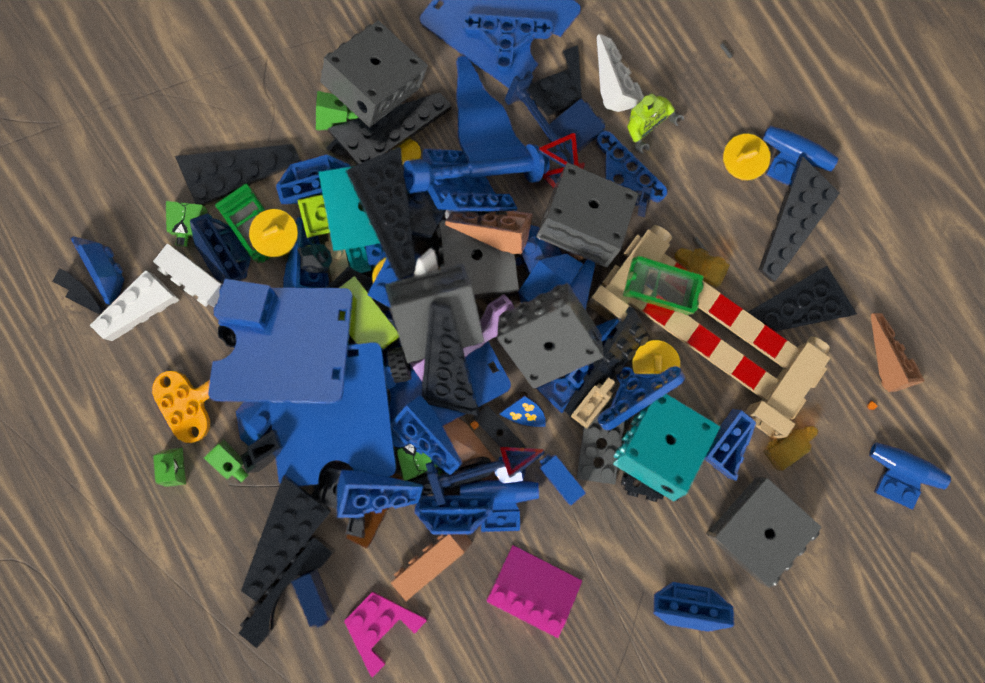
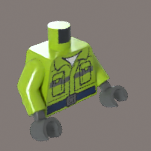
[627,93,684,154]

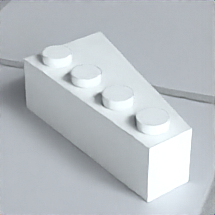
[153,244,223,307]
[90,270,180,341]

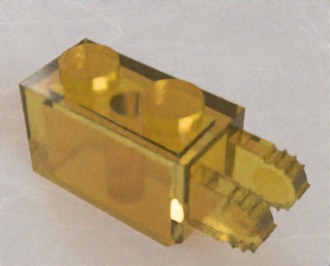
[674,247,730,288]
[763,426,819,471]

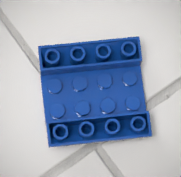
[422,149,518,211]

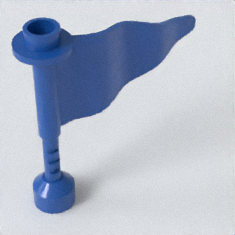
[403,56,550,193]

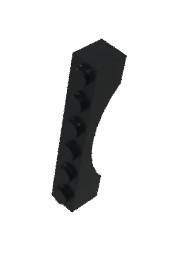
[238,536,335,649]

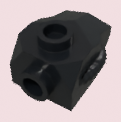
[297,244,332,273]

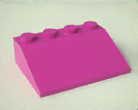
[486,545,582,638]

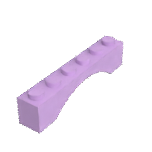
[409,294,515,382]

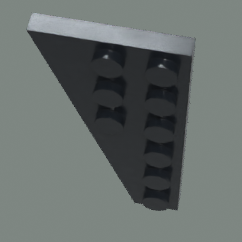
[346,146,416,281]
[758,157,840,282]
[734,266,857,339]
[564,306,650,421]
[241,475,331,602]

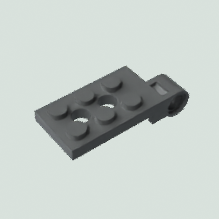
[576,395,627,484]

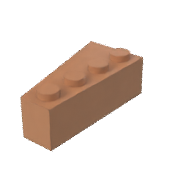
[391,534,472,601]

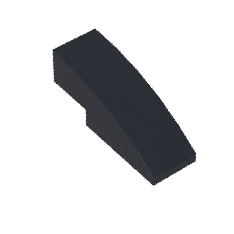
[52,268,106,315]
[240,430,282,473]

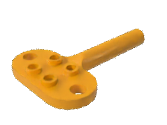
[152,371,210,443]

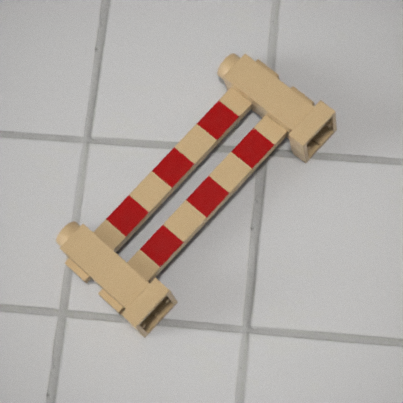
[587,225,830,439]

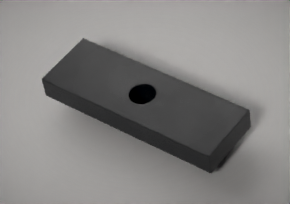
[473,405,527,448]

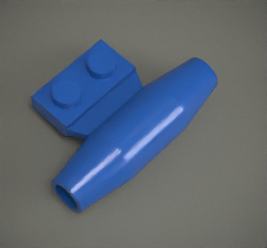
[763,126,839,187]
[869,442,951,510]
[460,480,539,532]

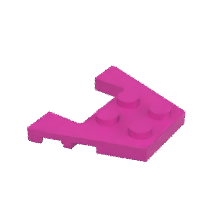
[344,592,427,678]

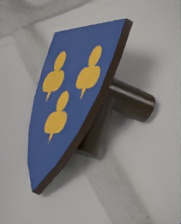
[499,392,546,427]

